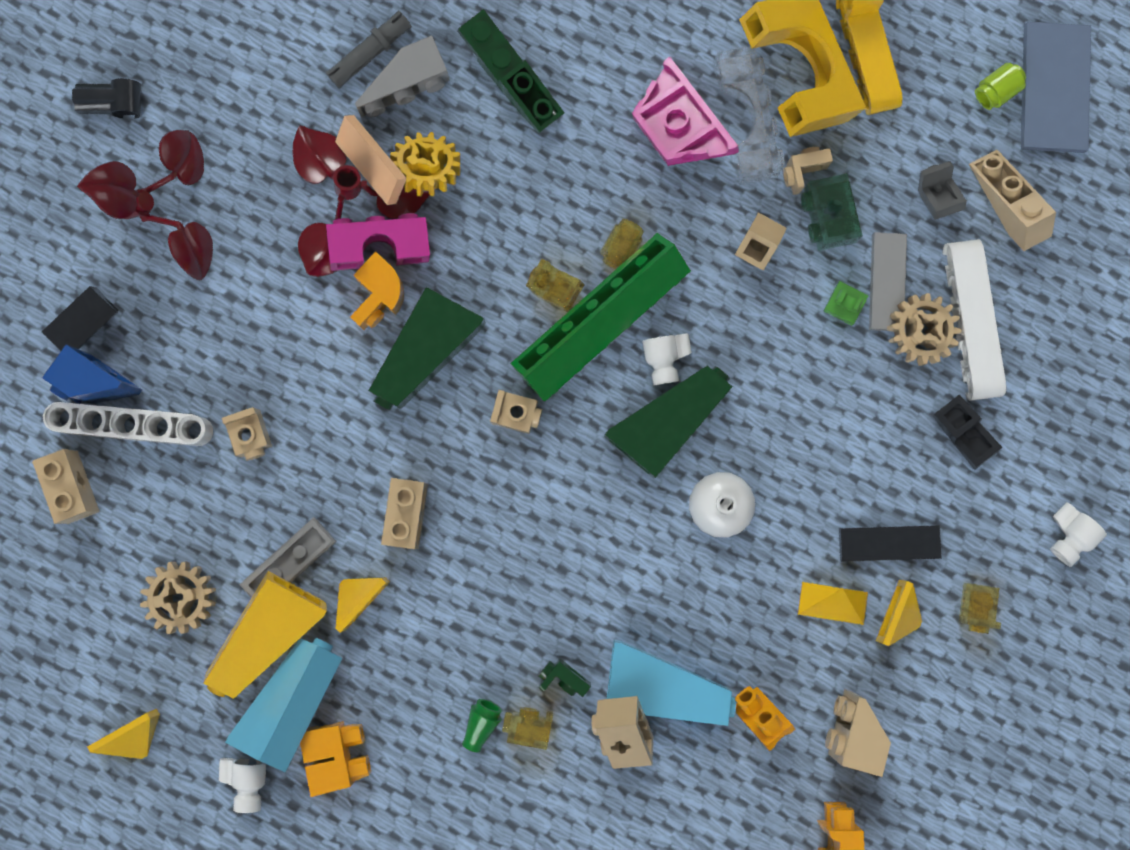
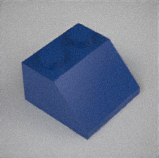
[42,345,142,404]

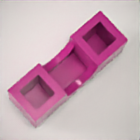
[326,213,430,271]

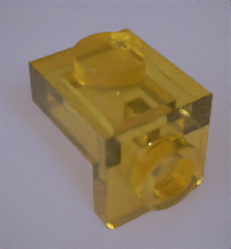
[526,259,585,312]

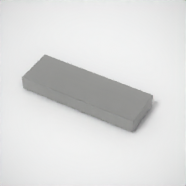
[869,232,907,331]
[239,517,337,598]

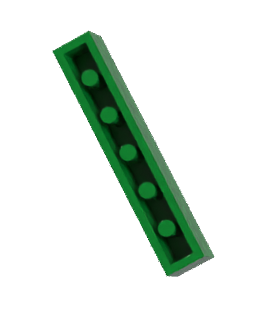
[510,233,691,402]

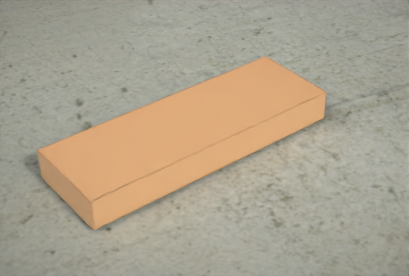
[335,115,407,205]

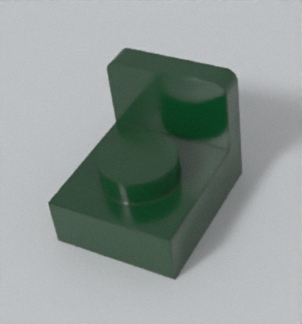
[538,658,591,697]

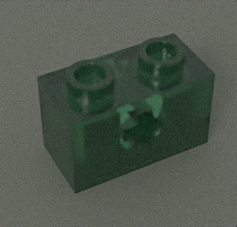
[801,173,863,251]

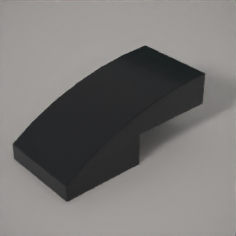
[933,394,1002,470]

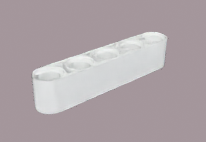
[943,239,1006,401]
[43,402,213,446]

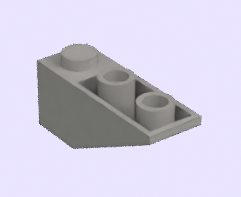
[355,35,450,117]

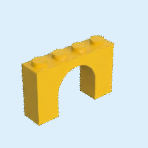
[739,0,866,137]

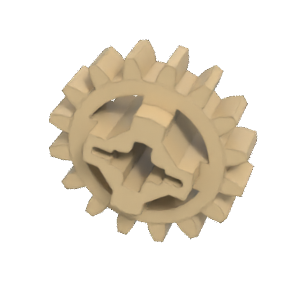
[887,293,962,366]
[140,561,216,634]

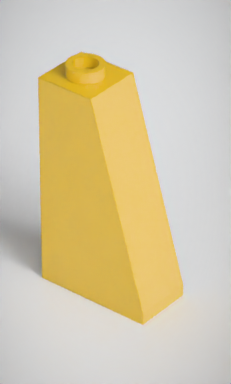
[203,571,327,699]

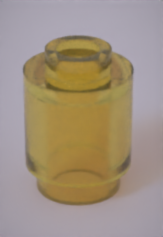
[600,219,644,269]

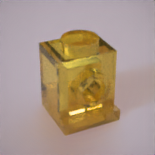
[502,707,553,750]

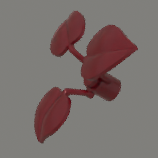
[292,125,430,277]
[77,130,213,281]

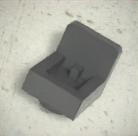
[918,161,967,220]

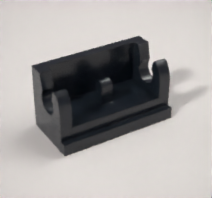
[42,286,119,351]

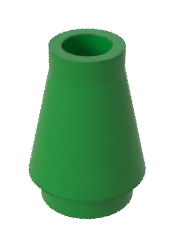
[462,699,502,753]

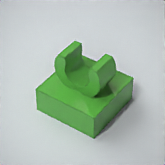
[823,281,868,326]

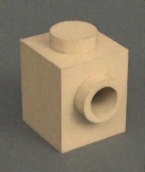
[735,212,787,271]

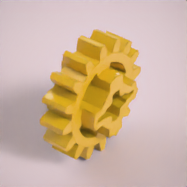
[390,132,461,196]

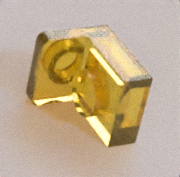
[959,583,1001,634]

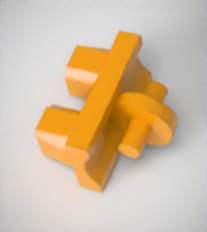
[735,686,796,751]

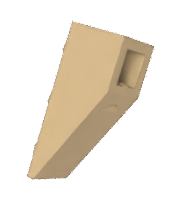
[969,150,1056,251]

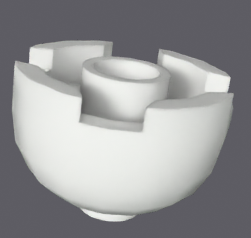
[689,472,755,537]

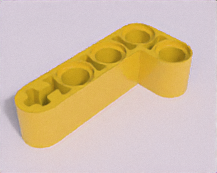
[836,0,903,115]

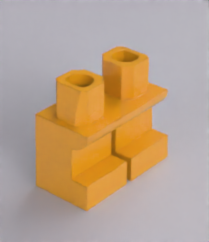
[300,721,372,797]
[817,802,865,850]

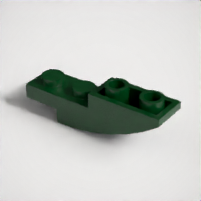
[457,9,565,133]

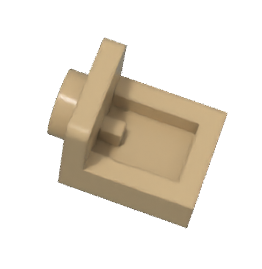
[783,147,833,195]

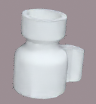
[642,333,692,386]
[1050,502,1107,567]
[219,758,266,813]

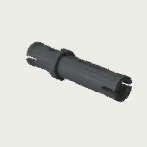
[325,10,412,89]

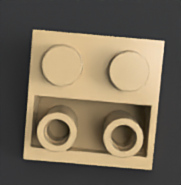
[825,689,891,777]

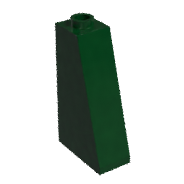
[368,287,486,411]
[604,365,733,479]

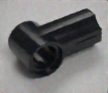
[72,78,141,119]

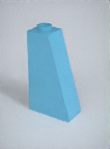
[225,638,342,772]
[607,640,736,726]

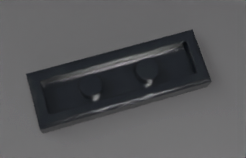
[839,525,942,562]

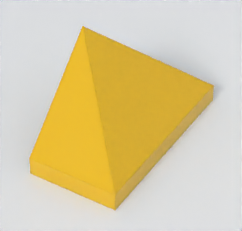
[335,577,390,633]
[875,580,922,646]
[798,582,868,625]
[87,708,160,759]

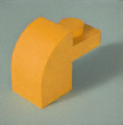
[350,251,404,330]

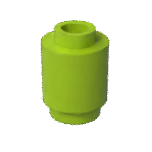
[975,62,1026,110]

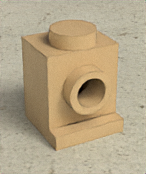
[490,390,542,434]
[222,407,272,461]

